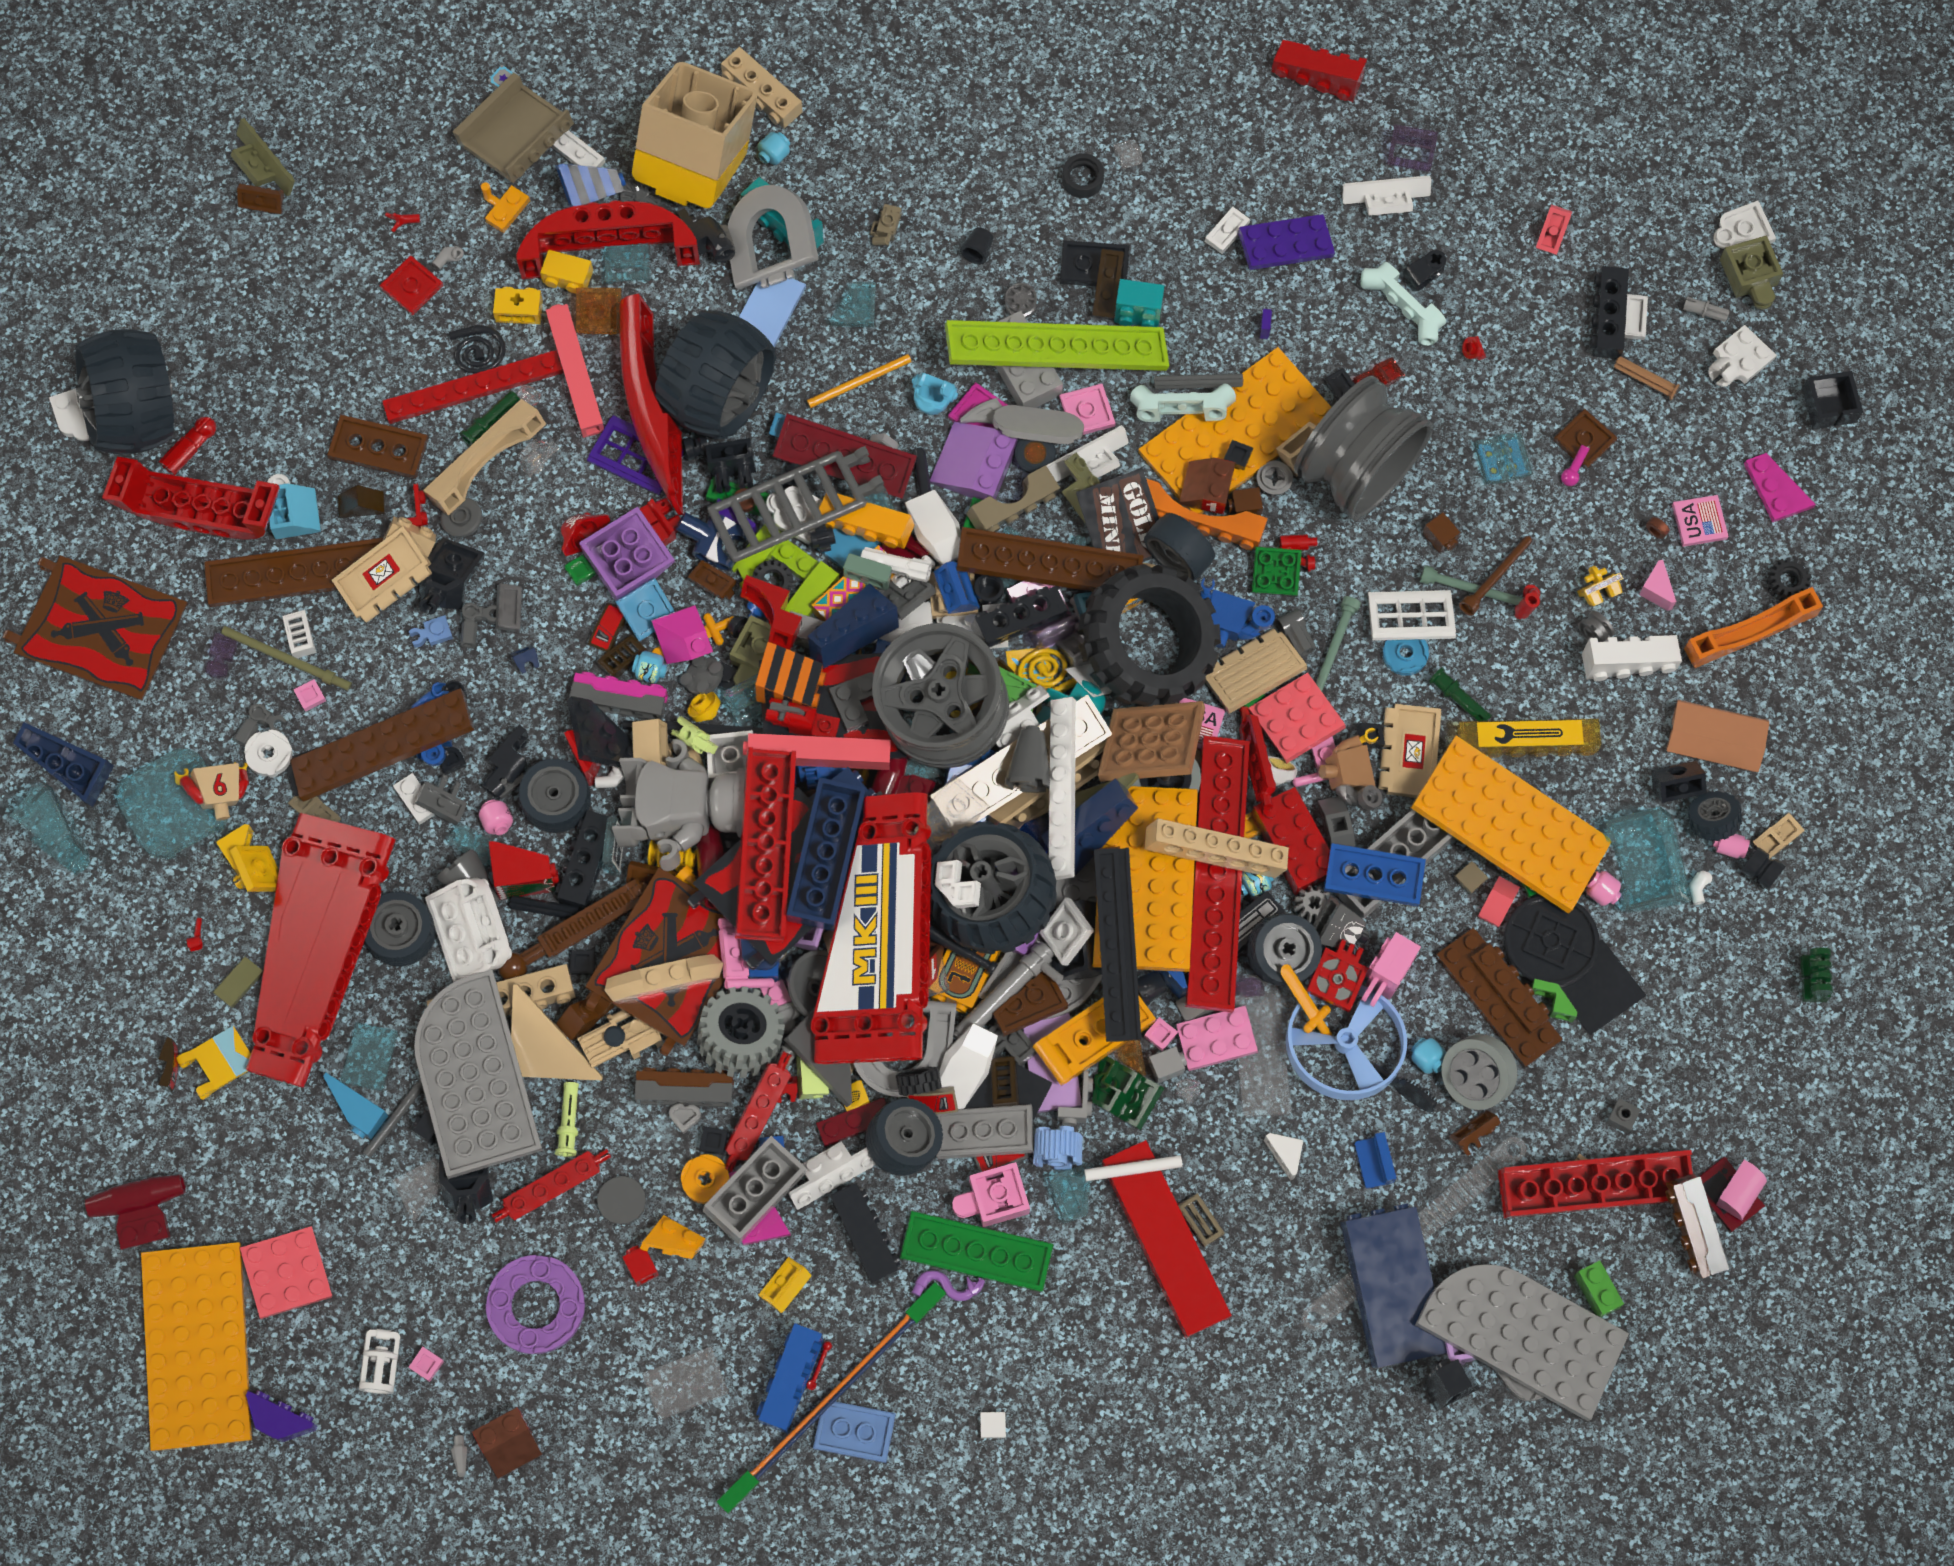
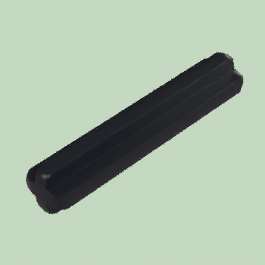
[510,895,580,919]

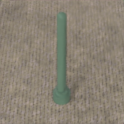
[1420,565,1523,605]
[1316,596,1361,691]

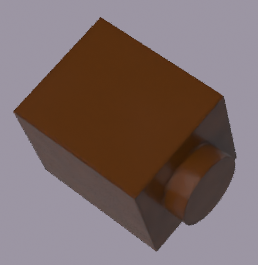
[1227,487,1263,516]
[1423,512,1461,553]

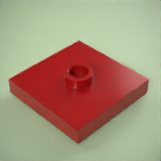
[379,255,444,316]

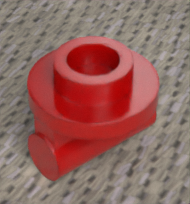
[1462,336,1486,360]

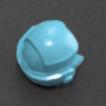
[912,372,958,415]

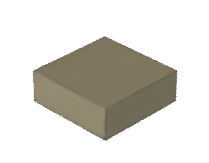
[1454,861,1488,895]

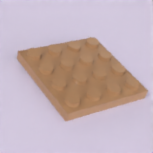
[1098,701,1205,782]

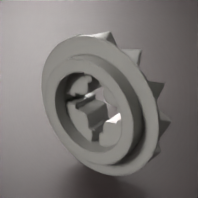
[1256,461,1293,496]

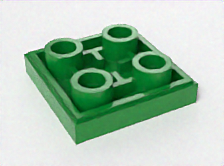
[1252,547,1302,597]

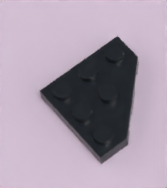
[567,696,633,768]

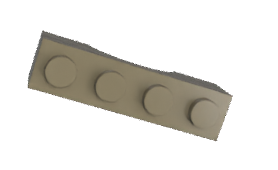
[966,465,1060,532]

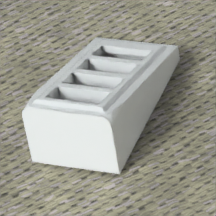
[282,610,317,658]

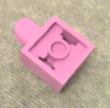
[1361,932,1421,1007]
[952,1162,1030,1227]

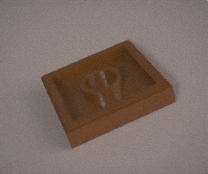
[1553,408,1618,470]

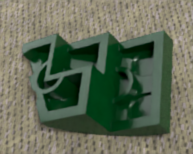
[1092,1056,1164,1130]

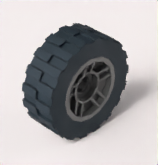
[1688,791,1742,841]

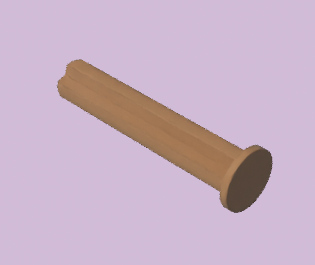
[1614,357,1680,401]

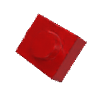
[407,483,428,527]

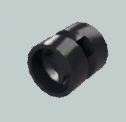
[1741,847,1786,890]

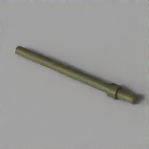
[221,626,352,691]

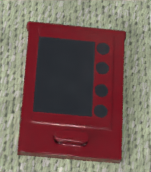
[1700,1157,1765,1232]

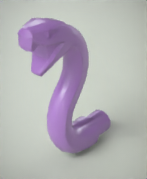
[911,1270,985,1301]

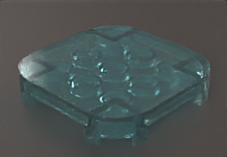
[116,749,231,860]

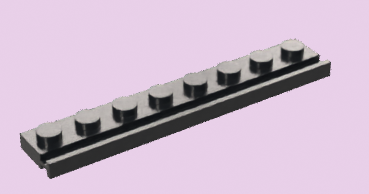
[1094,847,1141,1042]

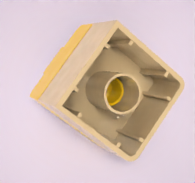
[632,62,758,208]

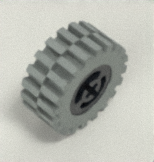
[697,986,785,1078]

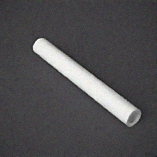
[1084,1155,1182,1181]

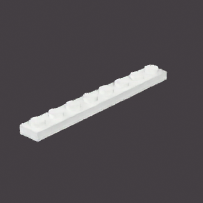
[1049,697,1076,880]

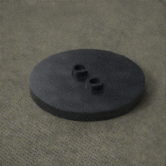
[1503,895,1600,987]

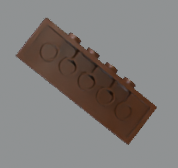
[1435,927,1563,1069]

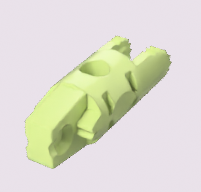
[671,716,718,754]

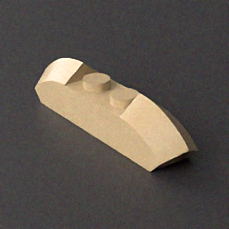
[605,955,724,1002]

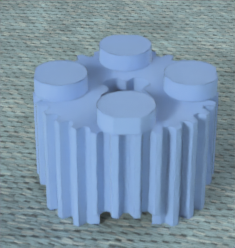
[1033,1126,1083,1170]

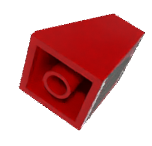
[489,841,559,900]

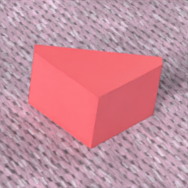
[1478,876,1520,928]

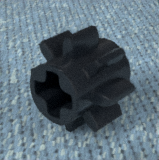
[809,524,836,553]

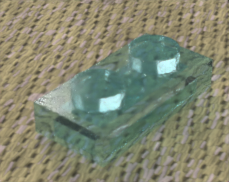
[446,822,492,866]

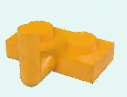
[481,182,530,233]

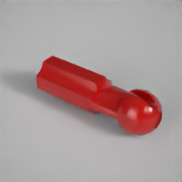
[159,416,216,475]

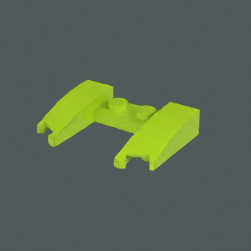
[732,524,840,616]

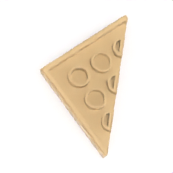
[511,983,603,1081]

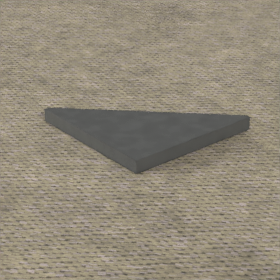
[784,1008,852,1107]

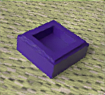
[1260,309,1272,339]

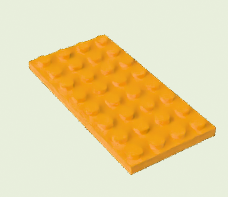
[1138,347,1332,514]
[1411,736,1612,914]
[1093,786,1198,972]
[141,1242,252,1451]

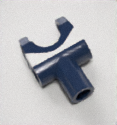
[676,512,747,571]

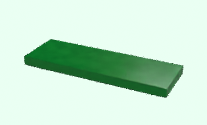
[900,1211,1054,1293]

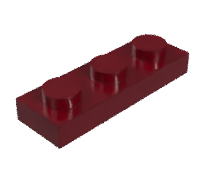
[816,1098,886,1147]

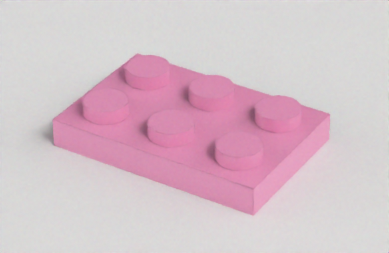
[1176,1005,1258,1071]

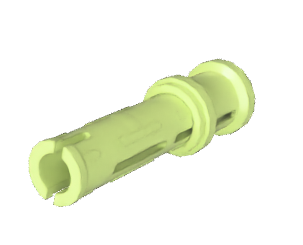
[555,1082,579,1157]

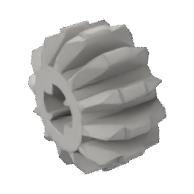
[1294,885,1330,923]

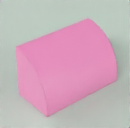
[1717,1159,1767,1221]

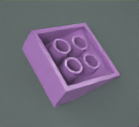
[930,422,1018,500]
[579,507,675,601]

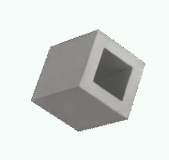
[1148,1047,1187,1084]

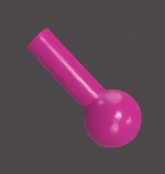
[1561,444,1590,486]

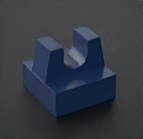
[511,644,539,674]

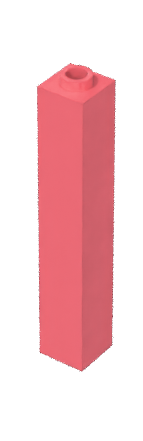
[546,304,604,438]
[743,733,891,770]

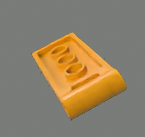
[1033,996,1156,1086]

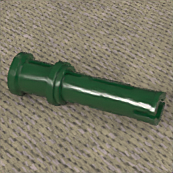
[459,390,520,446]
[1429,667,1492,722]

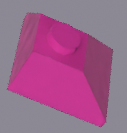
[651,605,713,664]

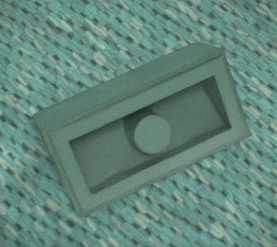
[843,554,892,590]

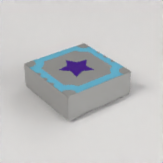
[488,65,513,89]

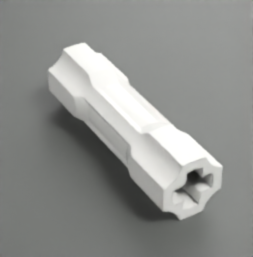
[861,547,932,583]

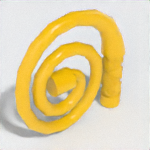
[1017,648,1077,693]

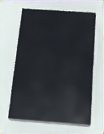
[1060,240,1130,287]

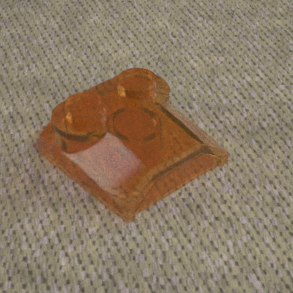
[576,288,622,335]

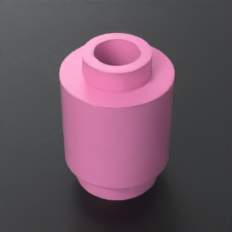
[1713,834,1750,859]

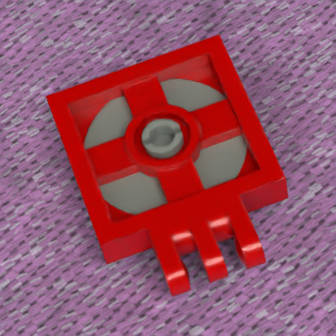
[1306,939,1369,1012]

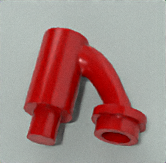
[1279,534,1317,572]
[1515,585,1540,619]

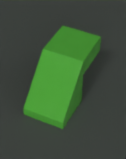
[1531,979,1577,1022]

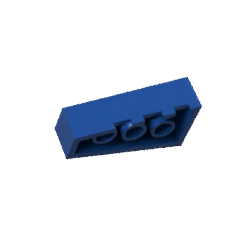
[756,1323,824,1433]

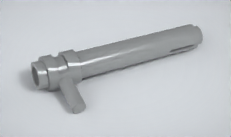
[953,942,1063,1040]

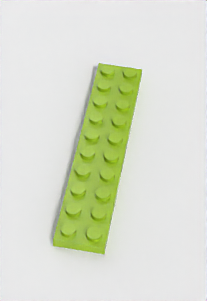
[945,320,1169,371]

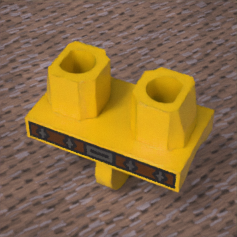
[1577,565,1623,607]

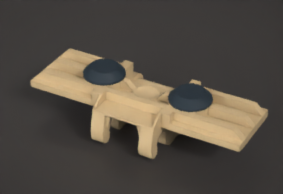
[577,1010,664,1068]

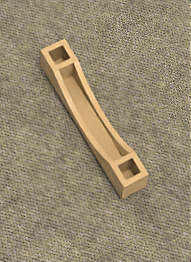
[423,399,546,516]

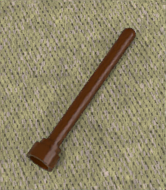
[1459,536,1532,616]

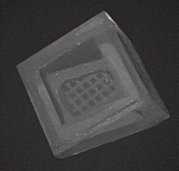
[1113,139,1143,169]

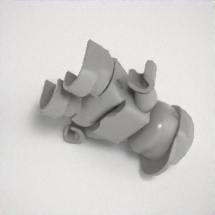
[612,739,746,871]

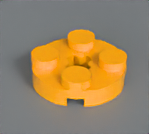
[681,1154,730,1204]

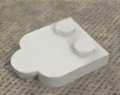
[1713,201,1776,249]
[49,389,90,441]
[766,486,822,545]

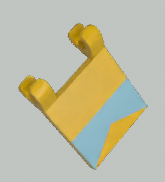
[177,1026,251,1100]

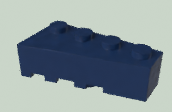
[808,584,899,669]
[13,722,114,807]
[1041,778,1138,876]

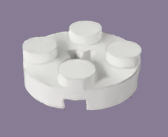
[245,730,293,778]

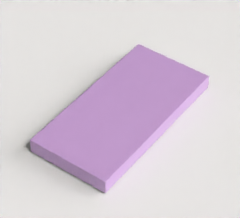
[1023,1013,1082,1113]

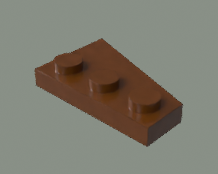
[993,971,1068,1037]

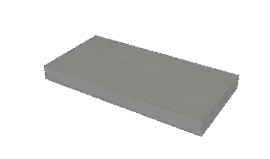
[936,1104,1034,1159]

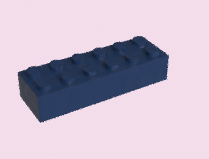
[787,777,866,931]

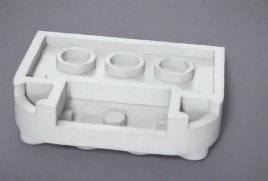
[425,878,512,983]

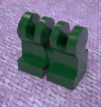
[1800,947,1833,1003]

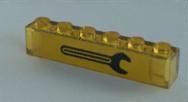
[1456,719,1601,758]

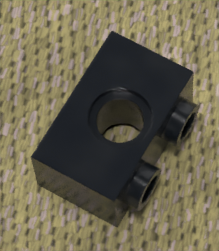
[1651,761,1707,803]

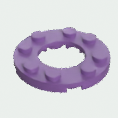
[486,1255,585,1354]

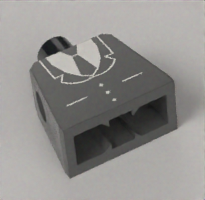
[1313,895,1369,950]

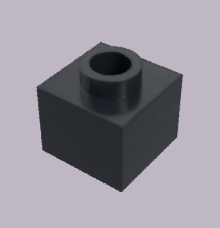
[413,1111,437,1145]

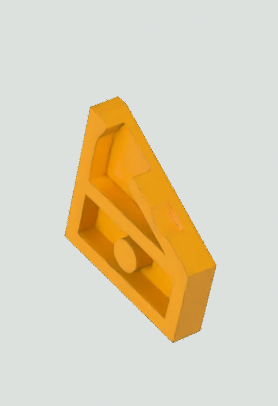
[640,1215,706,1259]

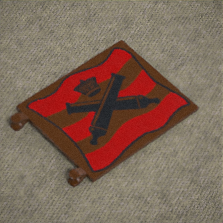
[2,555,188,701]
[585,867,725,1056]

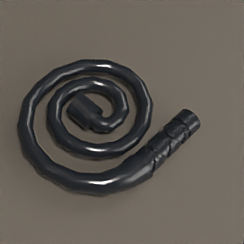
[449,325,506,373]

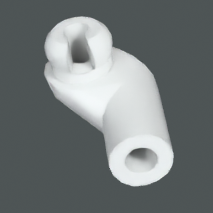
[595,766,624,788]
[1689,871,1712,905]

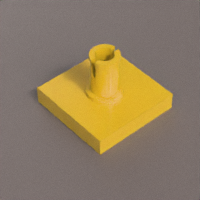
[230,846,279,892]

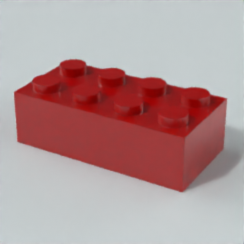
[1251,787,1330,895]

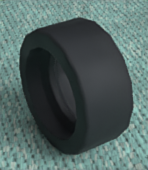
[1062,153,1104,198]

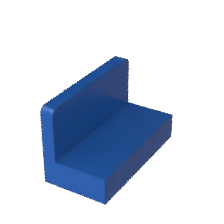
[1354,1132,1397,1189]

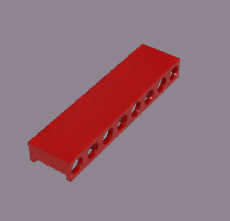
[735,747,796,942]
[1102,1140,1232,1339]
[1497,1150,1693,1218]

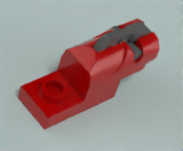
[765,697,840,737]

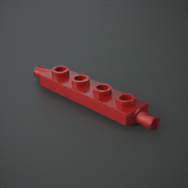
[1239,707,1276,810]
[725,1051,792,1172]
[491,1149,612,1223]

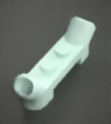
[1361,262,1446,346]
[1130,384,1236,422]

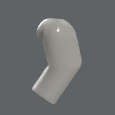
[431,246,464,270]

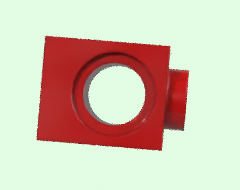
[622,1245,659,1287]

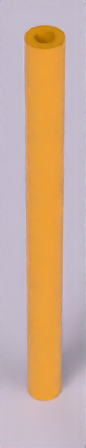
[807,354,912,408]

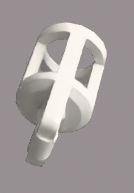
[359,1329,400,1394]

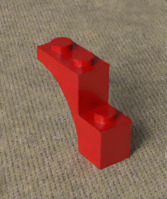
[740,575,802,650]

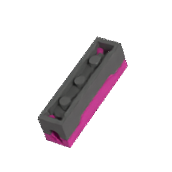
[569,672,668,721]

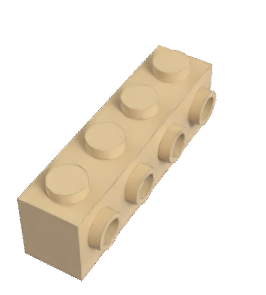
[721,47,803,129]

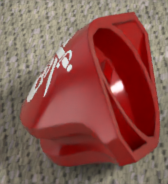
[561,512,610,556]

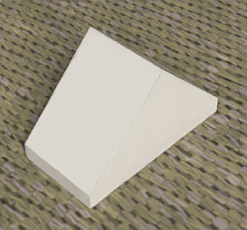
[1264,1133,1303,1181]

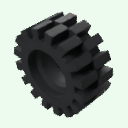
[1766,557,1812,601]
[752,560,793,591]
[896,1067,942,1096]

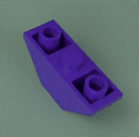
[246,1390,318,1442]

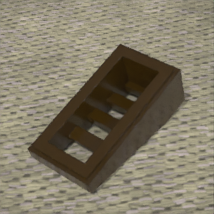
[597,634,647,678]
[991,1056,1019,1107]

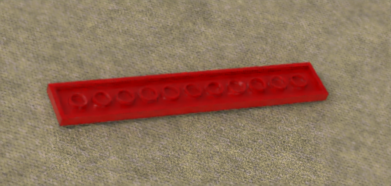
[1185,735,1250,1013]

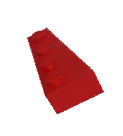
[1271,40,1367,102]

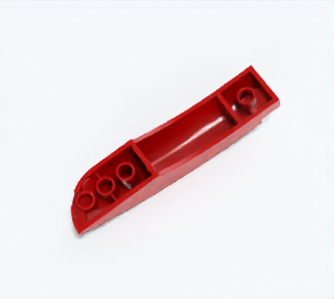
[619,294,683,515]

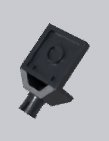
[419,537,485,615]
[439,1149,493,1224]

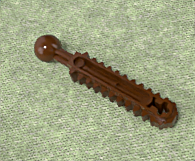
[497,878,647,980]

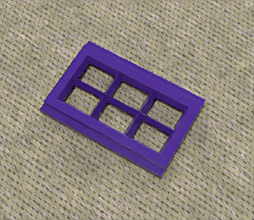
[587,415,685,495]

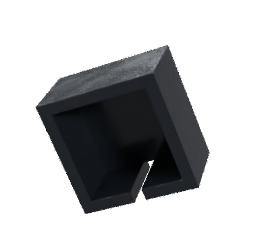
[1802,371,1863,430]

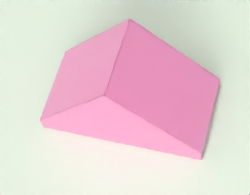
[1639,560,1676,611]

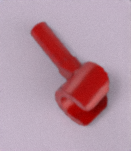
[187,918,203,952]

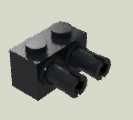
[705,438,756,493]

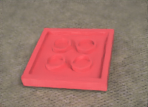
[1249,673,1346,764]
[240,1226,332,1319]

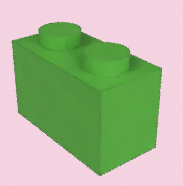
[1574,1260,1624,1318]

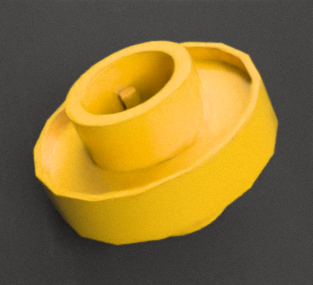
[687,692,721,722]

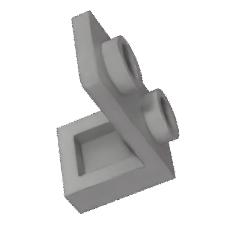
[1057,1071,1093,1126]

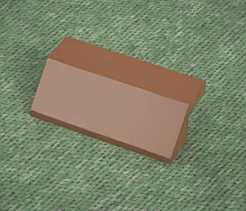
[1666,700,1769,772]

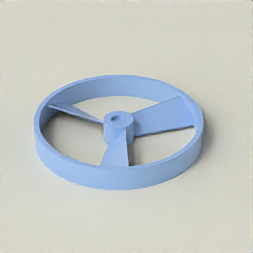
[1286,985,1407,1100]

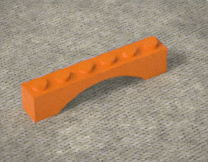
[1146,478,1268,550]
[1684,587,1823,669]

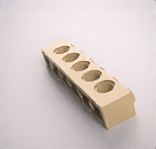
[1145,818,1289,878]
[427,964,576,1016]

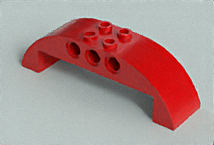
[516,200,700,279]
[102,456,280,540]

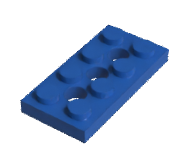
[1324,843,1426,907]

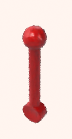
[807,1341,832,1390]

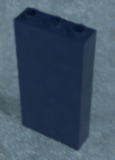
[1340,1203,1447,1368]

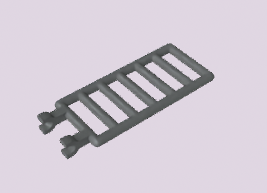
[708,446,885,562]

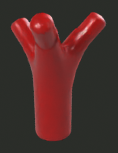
[385,212,420,232]

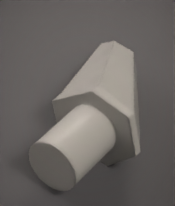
[451,1435,467,1477]

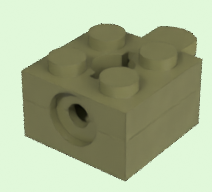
[1720,235,1783,310]
[729,615,771,692]

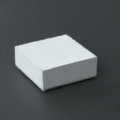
[980,1412,1006,1439]

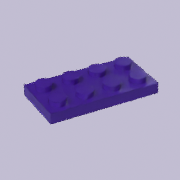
[1238,214,1335,270]

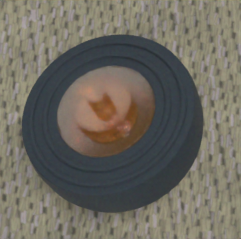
[1015,439,1056,473]

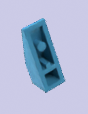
[323,1073,388,1140]

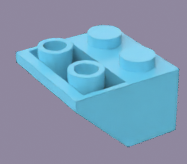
[270,483,321,539]

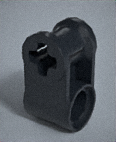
[1403,250,1446,291]

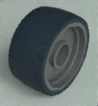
[1144,513,1215,581]

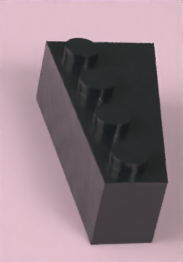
[1423,1359,1480,1411]

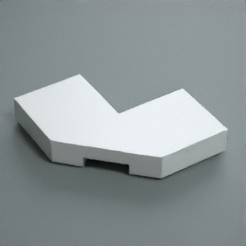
[935,860,981,908]

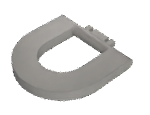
[728,185,818,290]
[854,1001,956,1097]

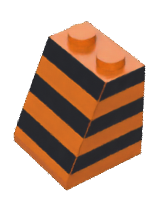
[755,642,826,708]

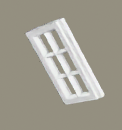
[1368,590,1456,640]

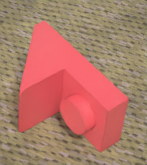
[1536,204,1572,255]

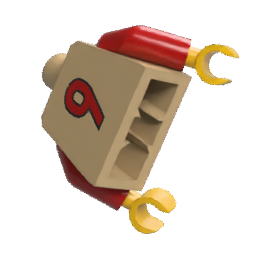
[174,762,249,821]

